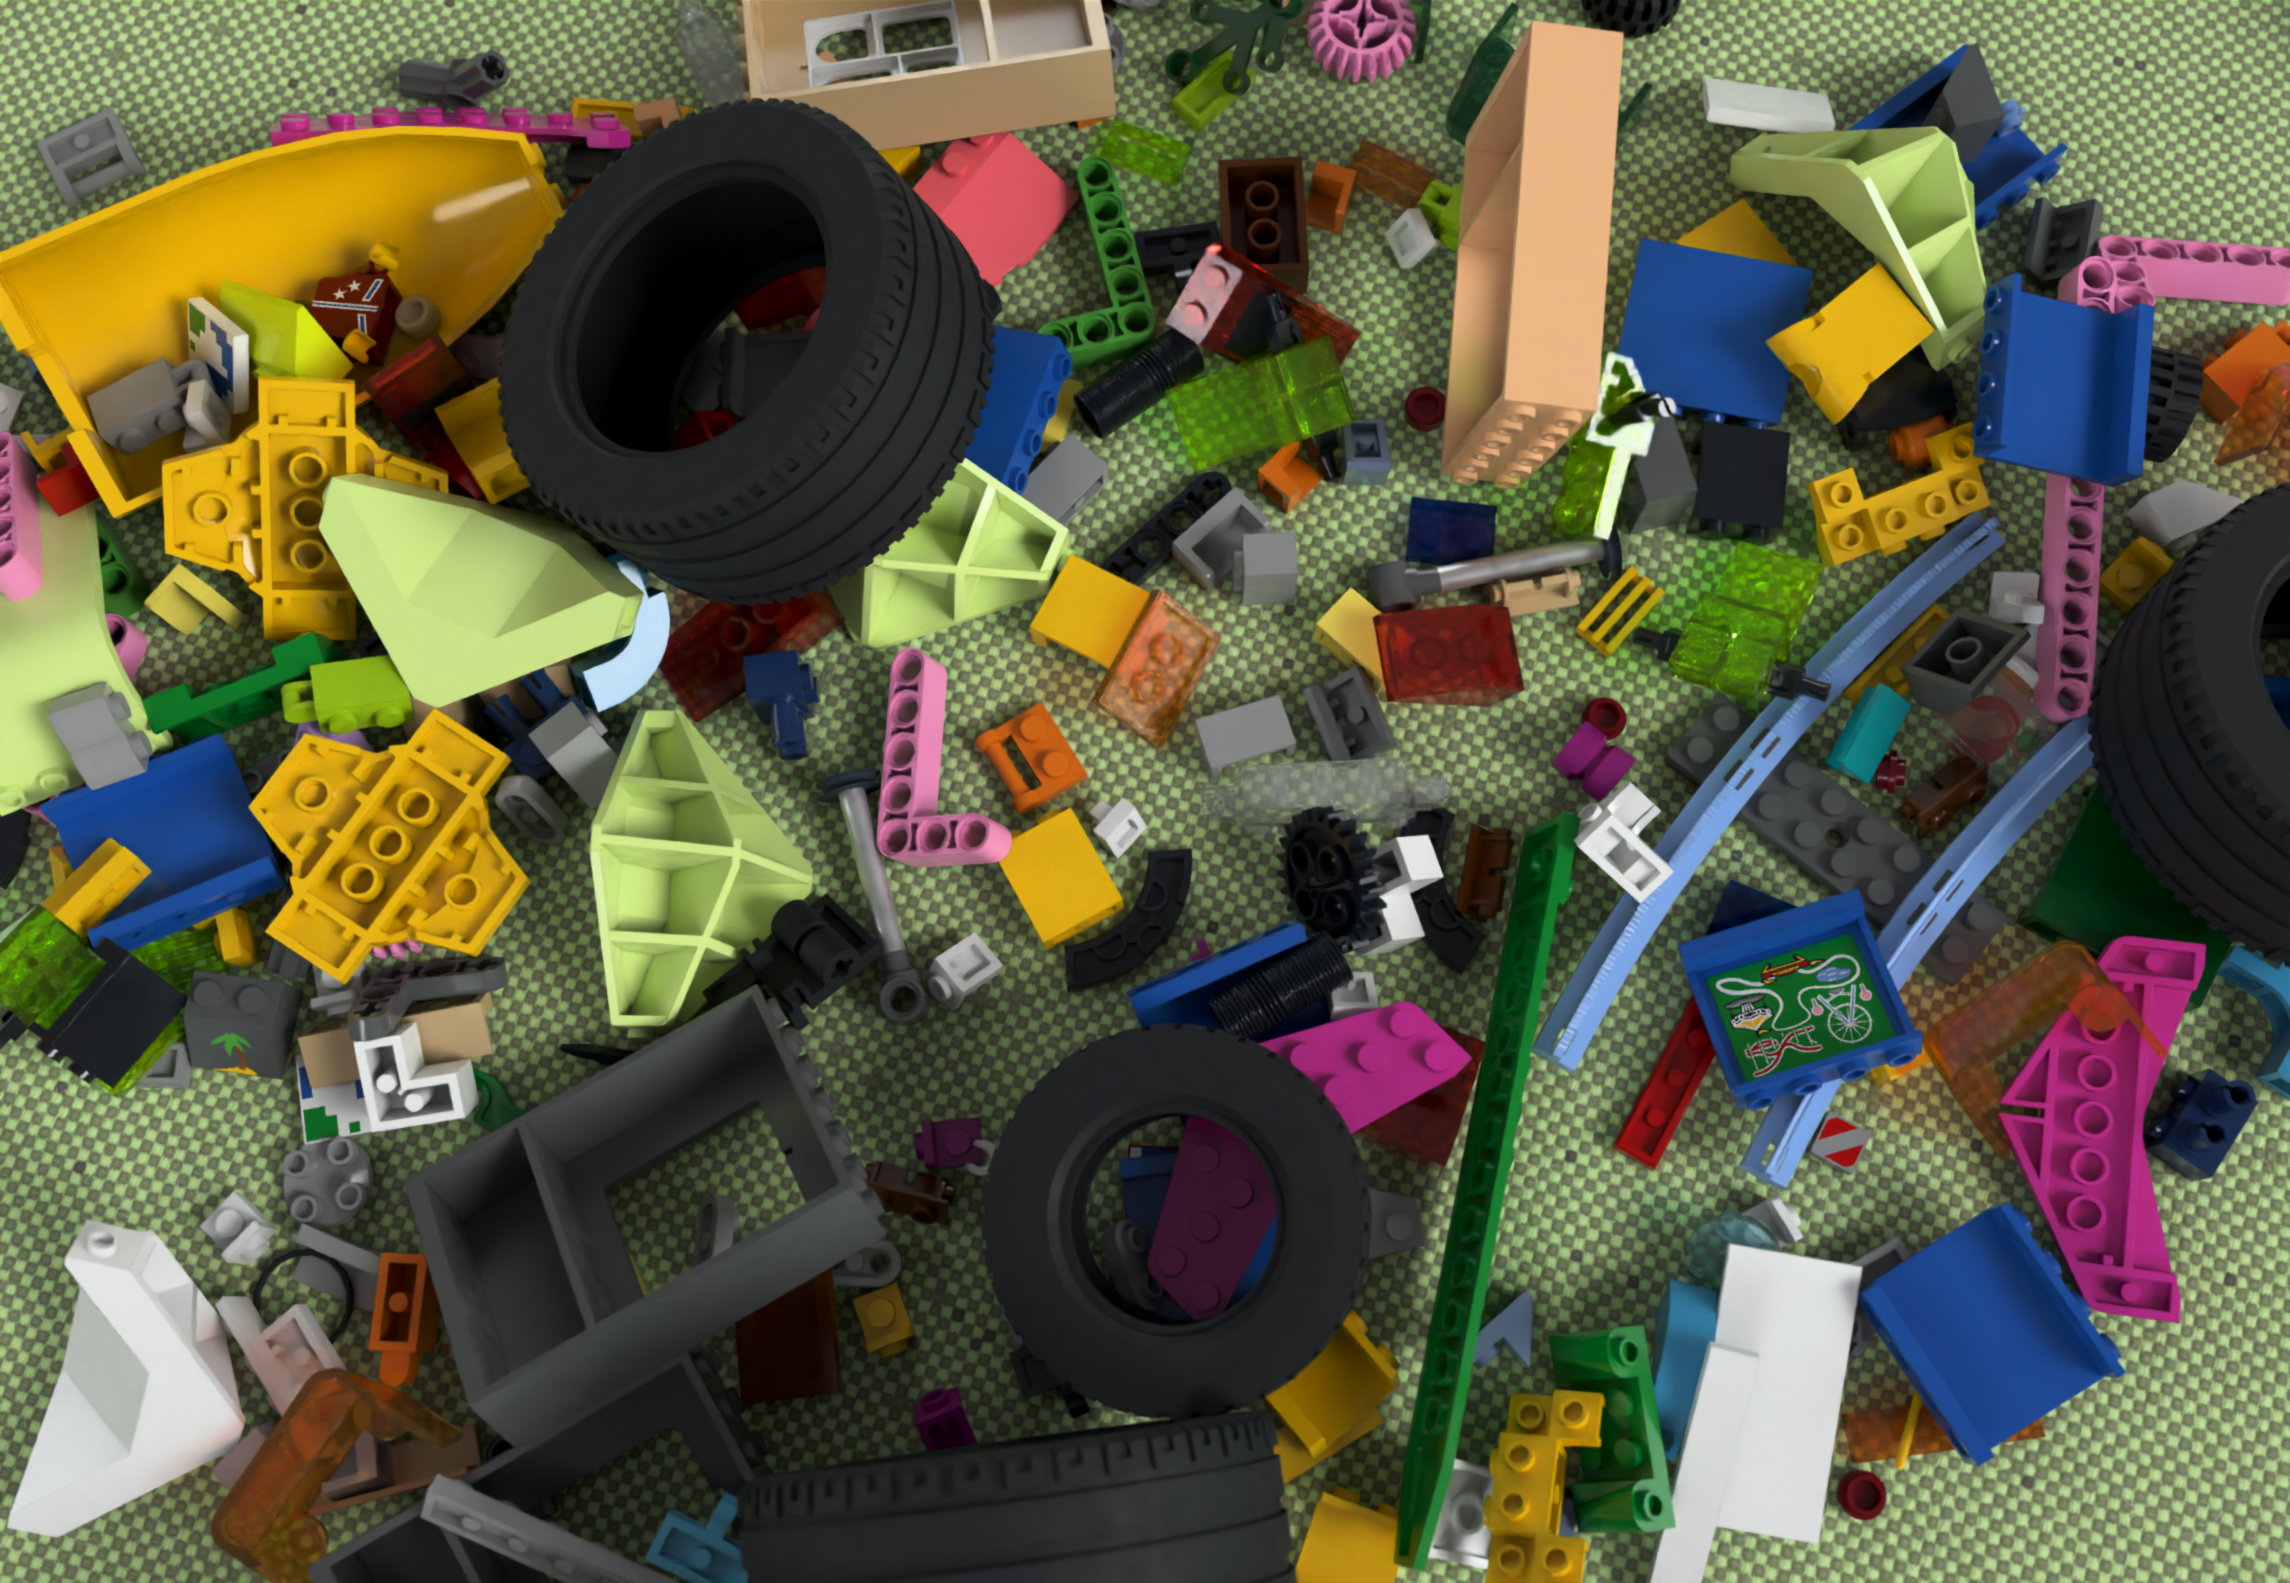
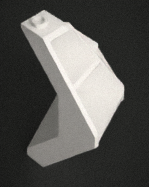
[7,1219,246,1538]

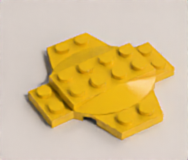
[162,375,448,640]
[248,708,532,985]

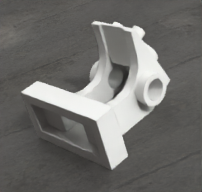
[1574,781,1674,904]

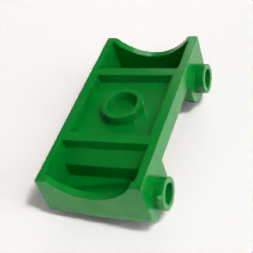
[141,631,346,746]
[1548,1325,1676,1533]

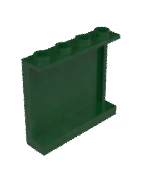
[2015,781,2232,1013]

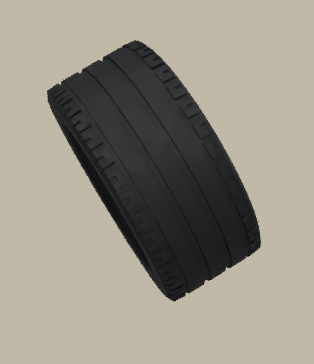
[498,98,995,606]
[2088,482,2290,968]
[737,1411,1297,1583]

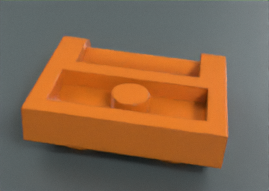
[974,702,1088,816]

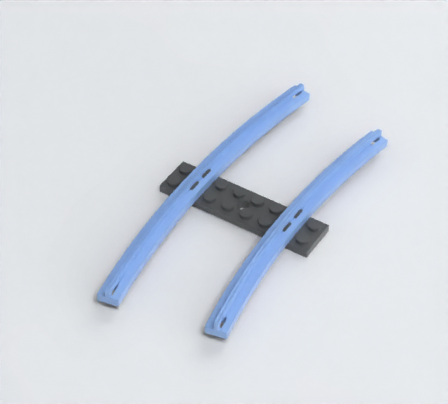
[1531,511,2095,1190]

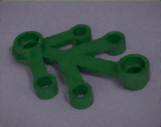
[1165,0,1306,96]

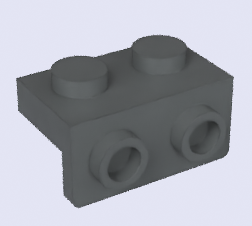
[2021,197,2104,291]
[1302,666,1398,769]

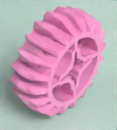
[1306,0,1416,85]

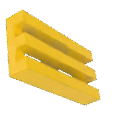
[1575,565,1665,658]

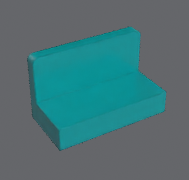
[1825,683,1912,784]

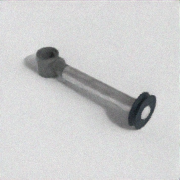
[1366,513,1622,617]
[816,768,930,1026]

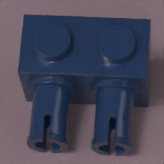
[743,650,821,761]
[483,668,607,785]
[2144,1068,2259,1182]

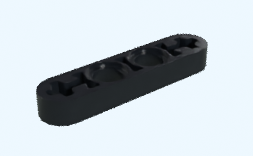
[1101,471,1232,587]

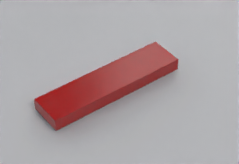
[1611,994,1715,1171]

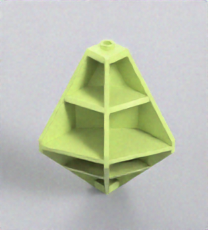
[1729,126,1987,372]
[826,458,1075,651]
[318,473,644,708]
[590,710,813,1042]

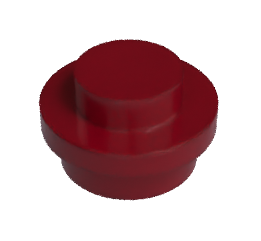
[1581,697,1626,741]
[1875,750,1906,794]
[1836,1470,1887,1520]

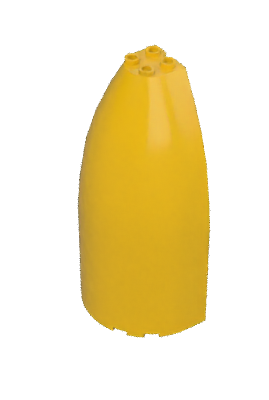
[0,126,567,519]

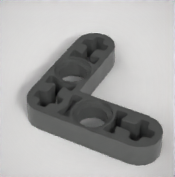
[346,956,508,1042]

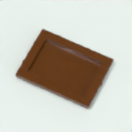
[735,1267,843,1405]

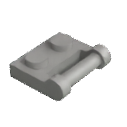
[36,107,147,208]

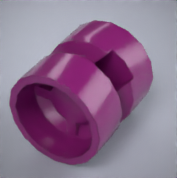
[1551,720,1637,802]

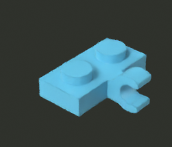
[644,1491,748,1583]

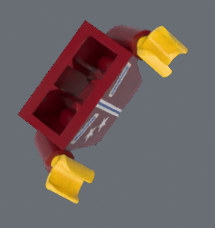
[294,238,403,366]

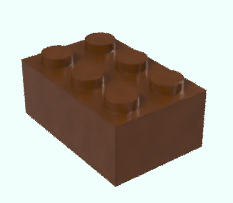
[1217,156,1309,298]

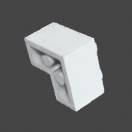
[1345,835,1444,956]
[353,1022,479,1132]

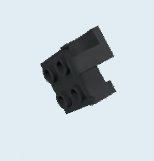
[702,893,884,1031]

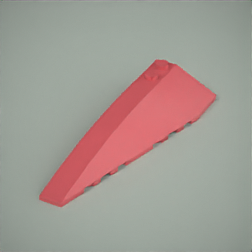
[736,131,1081,425]

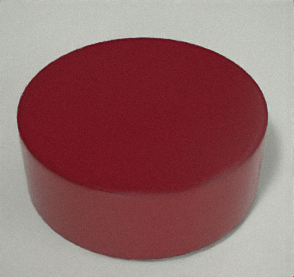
[1403,386,1445,432]

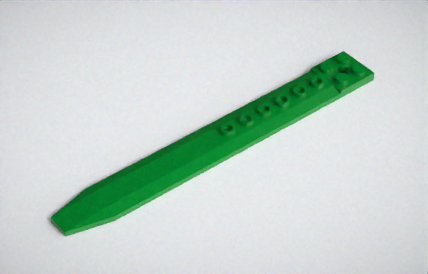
[1394,812,1581,1572]

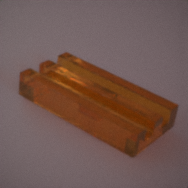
[1346,138,1436,209]

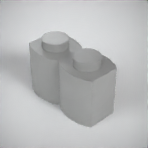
[48,682,153,791]

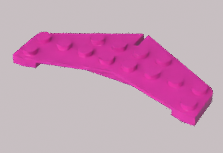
[271,107,631,148]
[1995,936,2206,1323]
[1148,1002,1472,1320]

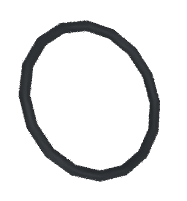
[253,1249,354,1344]

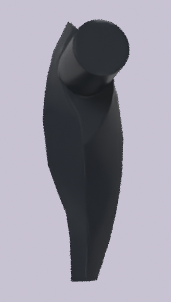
[467,693,503,752]
[560,1043,636,1066]

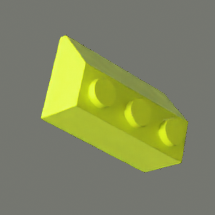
[219,279,354,380]

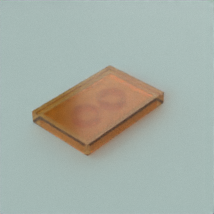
[1091,589,1222,748]

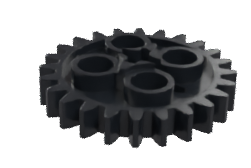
[1277,805,1387,954]

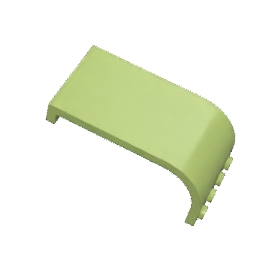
[0,472,173,816]

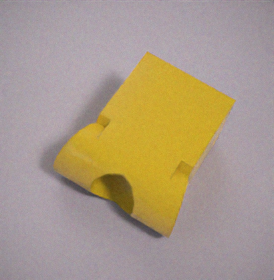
[1765,262,1935,425]

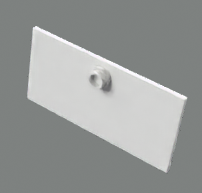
[1715,1243,1863,1544]

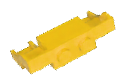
[1806,422,1991,568]
[1483,1389,1606,1583]

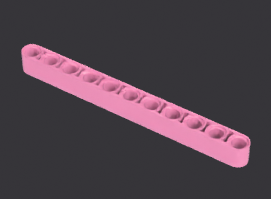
[2033,256,2116,725]

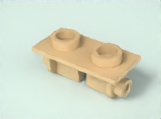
[1486,566,1581,620]

